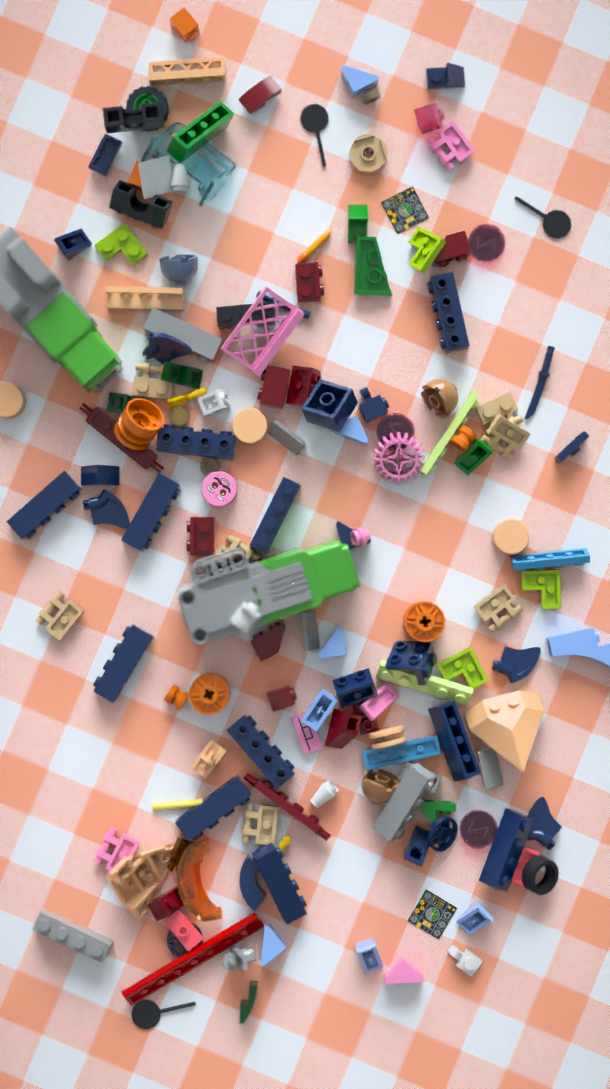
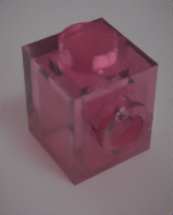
[414,102,445,134]

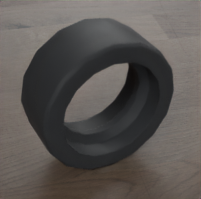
[521,855,559,895]

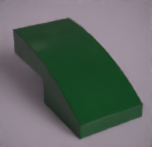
[161,361,203,389]
[107,392,150,414]
[239,980,258,1024]

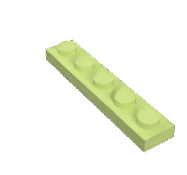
[420,391,479,476]
[376,660,473,706]

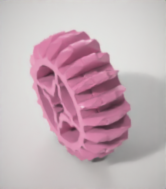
[373,432,425,484]

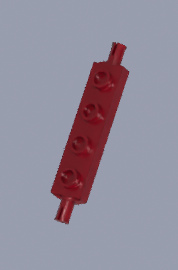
[79,403,164,473]
[243,773,331,841]

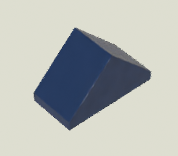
[54,228,92,261]
[81,465,120,486]
[336,521,371,549]

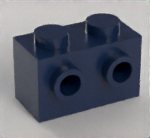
[332,668,378,708]

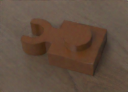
[167,838,196,874]

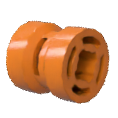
[451,426,477,452]
[164,684,189,711]

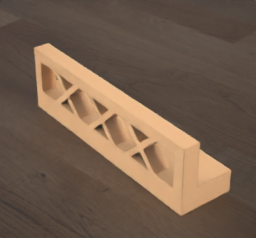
[148,57,226,86]
[105,286,184,311]

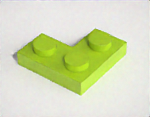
[95,223,148,266]
[408,226,446,274]
[521,570,561,609]
[436,647,489,689]

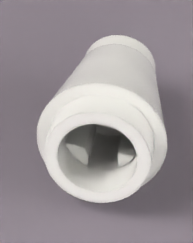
[170,164,189,194]
[310,780,339,808]

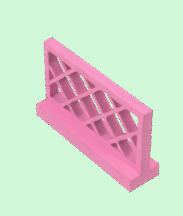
[221,286,304,376]

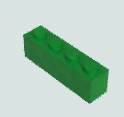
[167,101,234,164]

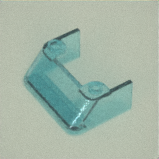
[140,122,236,207]

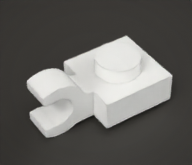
[448,945,483,977]

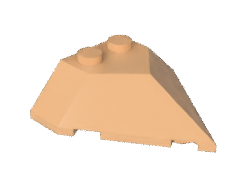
[464,691,544,774]
[105,842,175,921]

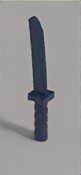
[525,346,555,419]

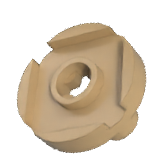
[349,134,387,174]

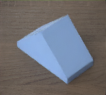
[341,65,379,98]
[331,415,368,445]
[317,625,347,659]
[301,689,338,732]
[456,900,493,935]
[260,923,286,966]
[356,938,383,973]

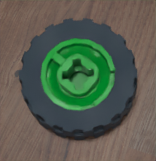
[126,86,169,132]

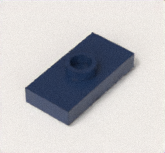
[88,133,123,177]
[554,431,589,464]

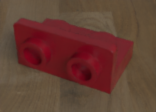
[295,260,324,303]
[286,366,321,406]
[187,517,214,556]

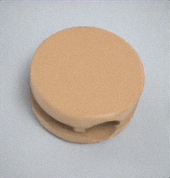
[0,382,26,419]
[232,408,268,445]
[492,519,529,555]
[369,725,407,749]

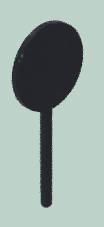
[300,104,329,167]
[514,196,571,238]
[132,1000,196,1029]

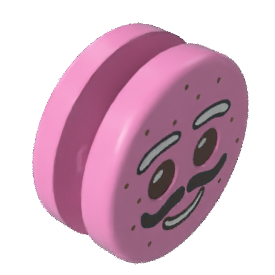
[201,471,237,507]

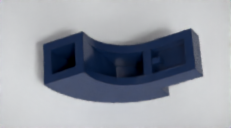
[239,845,267,911]

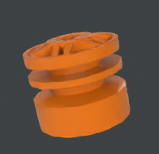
[114,398,164,450]
[403,601,445,642]
[188,673,231,715]

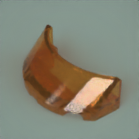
[176,838,224,922]

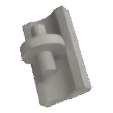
[222,946,256,971]

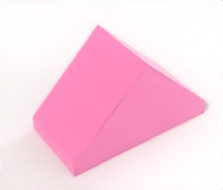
[384,955,424,984]

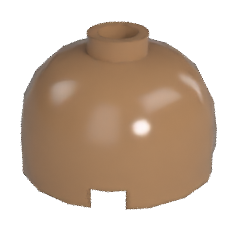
[421,378,458,418]
[361,769,400,805]

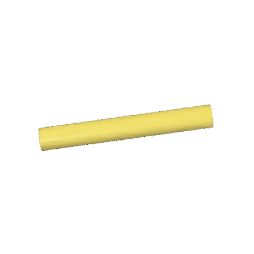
[152,799,203,811]

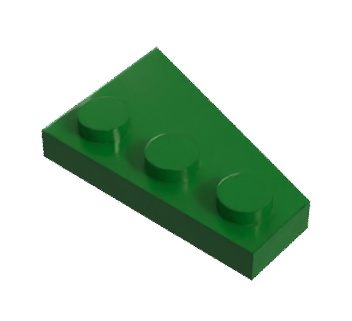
[354,236,392,296]

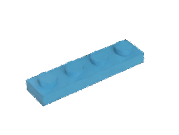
[510,548,590,571]
[362,735,441,770]

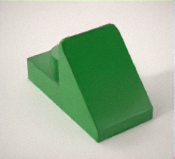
[348,204,368,243]
[454,439,494,475]
[419,800,456,823]

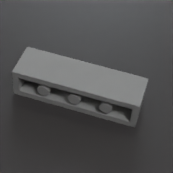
[143,307,223,363]
[372,763,436,842]
[32,908,113,963]

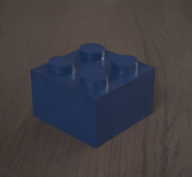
[301,379,358,433]

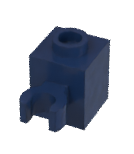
[358,387,389,424]

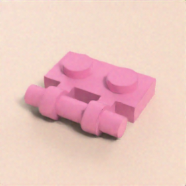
[427,121,475,171]
[94,827,140,871]

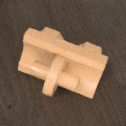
[190,739,227,779]

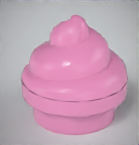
[350,527,371,547]

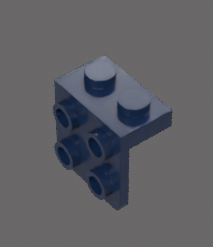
[385,641,437,686]

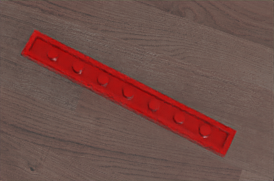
[122,912,264,1006]

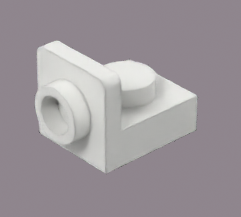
[198,389,231,416]
[230,602,261,633]

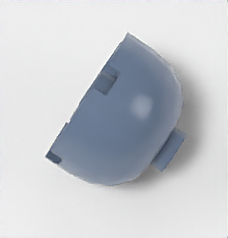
[159,254,198,285]

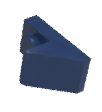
[426,63,465,89]
[403,826,429,867]

